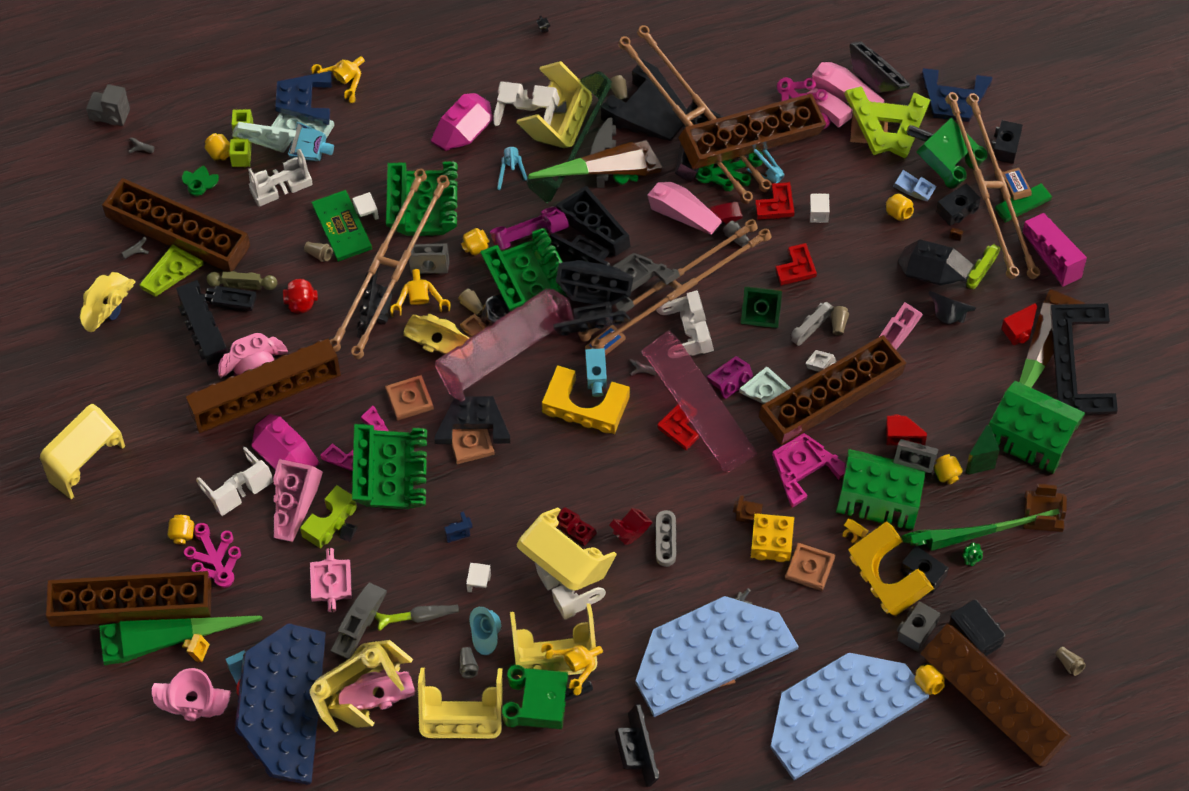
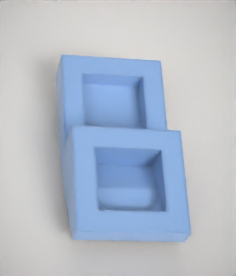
[893,170,937,201]

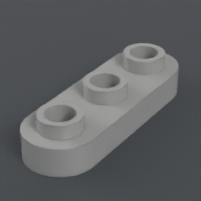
[791,302,833,346]
[656,510,676,567]

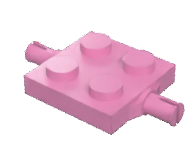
[310,548,352,612]

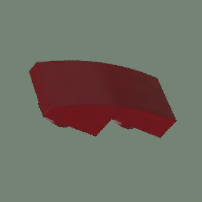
[708,202,743,225]
[557,507,597,546]

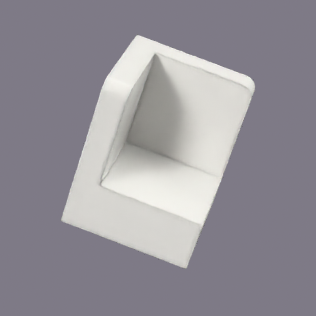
[353,192,379,220]
[810,194,829,223]
[466,563,491,593]

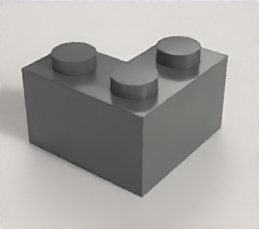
[86,84,130,126]

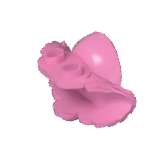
[218,333,288,378]
[152,668,231,721]
[338,669,415,710]

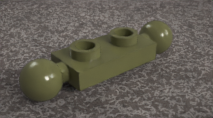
[207,271,277,290]

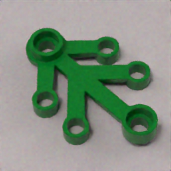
[696,151,763,191]

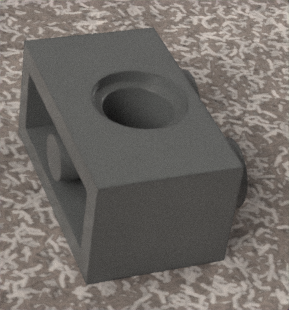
[409,244,450,274]
[894,439,938,473]
[897,601,940,652]

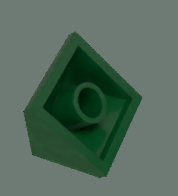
[741,286,782,328]
[966,425,1000,475]

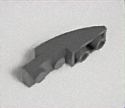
[590,118,616,188]
[331,583,387,660]

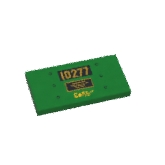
[312,190,372,261]

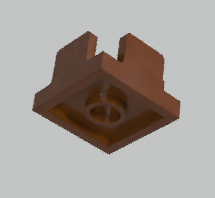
[1023,484,1067,532]

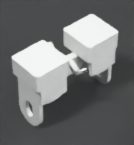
[494,82,560,126]
[248,149,312,206]
[656,290,714,359]
[196,447,274,516]
[535,563,606,620]

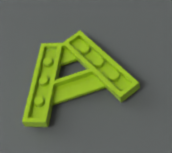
[844,86,930,159]

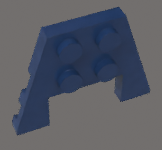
[922,68,992,122]
[276,71,332,125]

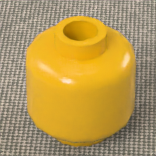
[205,133,230,161]
[886,194,914,221]
[461,228,490,256]
[934,454,962,484]
[168,515,194,545]
[915,664,945,695]

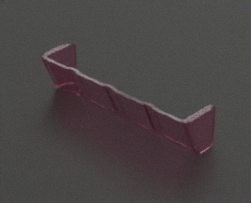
[435,289,574,401]
[641,331,758,472]

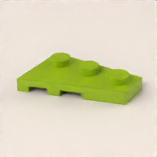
[140,245,204,297]

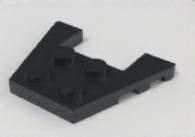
[435,396,511,444]

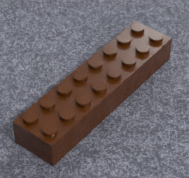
[678,93,827,169]
[102,178,250,272]
[758,335,906,445]
[186,338,341,434]
[46,571,211,627]
[920,623,1072,767]

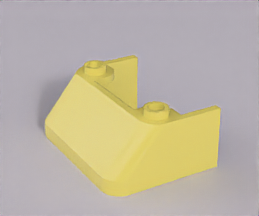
[517,61,592,148]
[40,404,125,499]
[517,508,617,590]
[510,603,597,678]
[325,640,413,728]
[310,644,405,732]
[418,668,503,738]

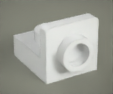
[805,350,837,372]

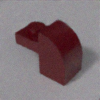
[609,508,653,545]

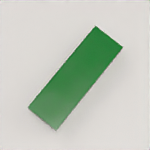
[995,183,1052,223]

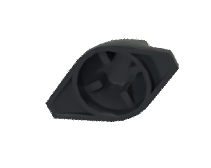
[928,291,976,324]
[481,294,511,328]

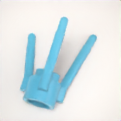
[497,147,527,190]
[747,149,785,183]

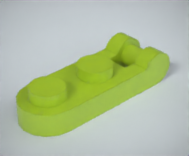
[966,244,1000,289]

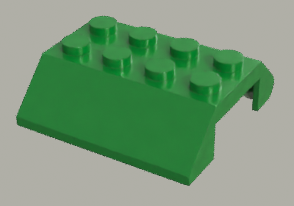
[386,162,458,236]
[480,228,567,314]
[989,381,1085,474]
[352,424,427,509]
[836,449,925,531]

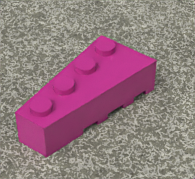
[1023,213,1087,287]

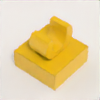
[843,519,869,543]
[182,634,210,662]

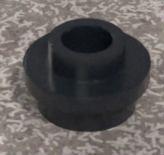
[536,15,551,33]

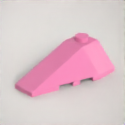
[812,62,884,103]
[648,182,721,235]
[274,459,323,542]

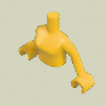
[311,56,365,103]
[390,269,450,317]
[541,643,603,695]

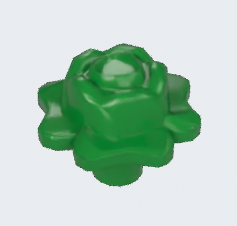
[962,542,983,566]

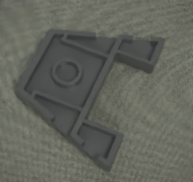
[612,253,680,312]

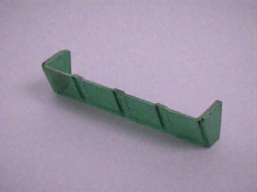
[527,71,612,203]

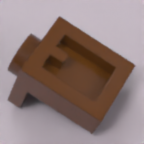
[733,495,763,524]

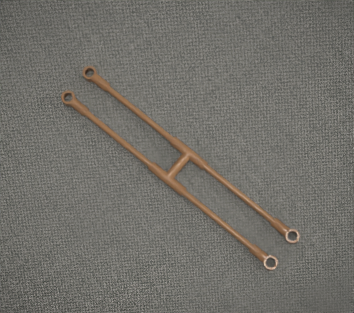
[618,25,772,204]
[945,92,1040,279]
[330,169,450,359]
[578,219,771,349]

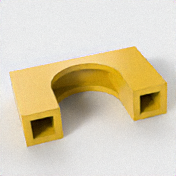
[542,365,630,434]
[848,522,934,617]

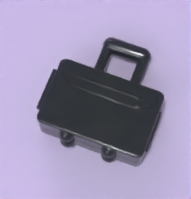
[949,599,1005,656]

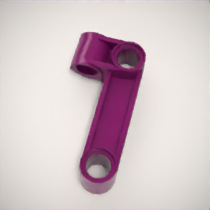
[490,207,569,250]

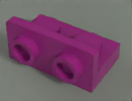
[707,356,754,399]

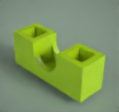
[229,110,253,167]
[300,485,357,549]

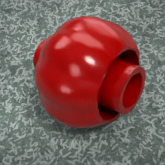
[283,279,318,314]

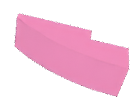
[808,88,853,128]
[879,302,923,349]

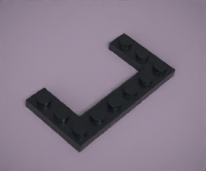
[1050,303,1118,415]

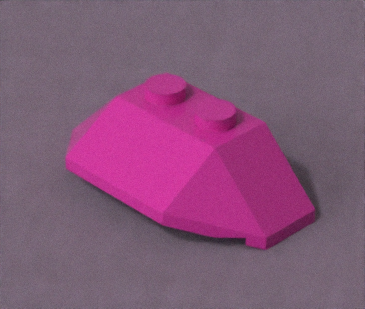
[431,93,493,151]
[252,414,320,470]

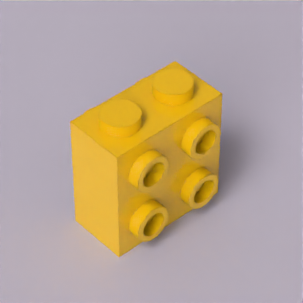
[751,514,794,562]

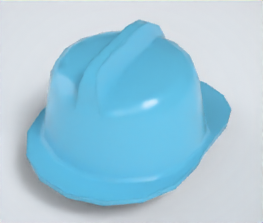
[469,607,501,655]

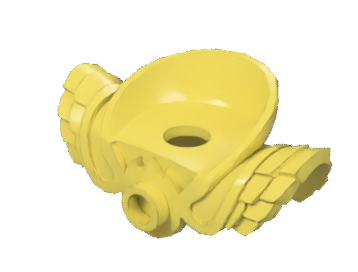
[80,272,135,332]
[404,314,473,359]

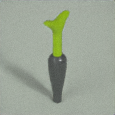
[375,605,459,631]

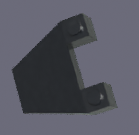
[601,59,687,141]

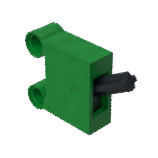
[906,118,988,189]
[502,665,593,730]

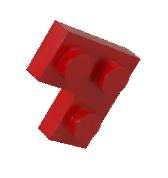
[755,182,794,219]
[775,243,817,285]
[657,400,699,450]

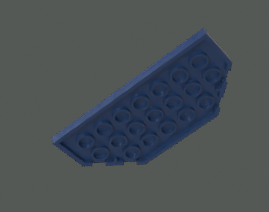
[235,624,326,785]

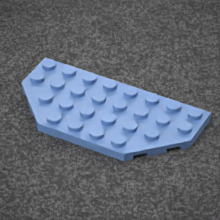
[635,596,798,717]
[771,653,929,780]

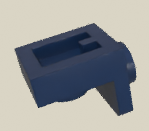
[444,511,473,543]

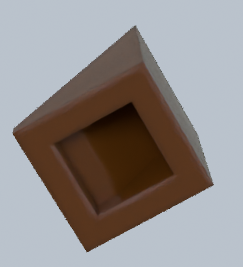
[949,228,964,241]

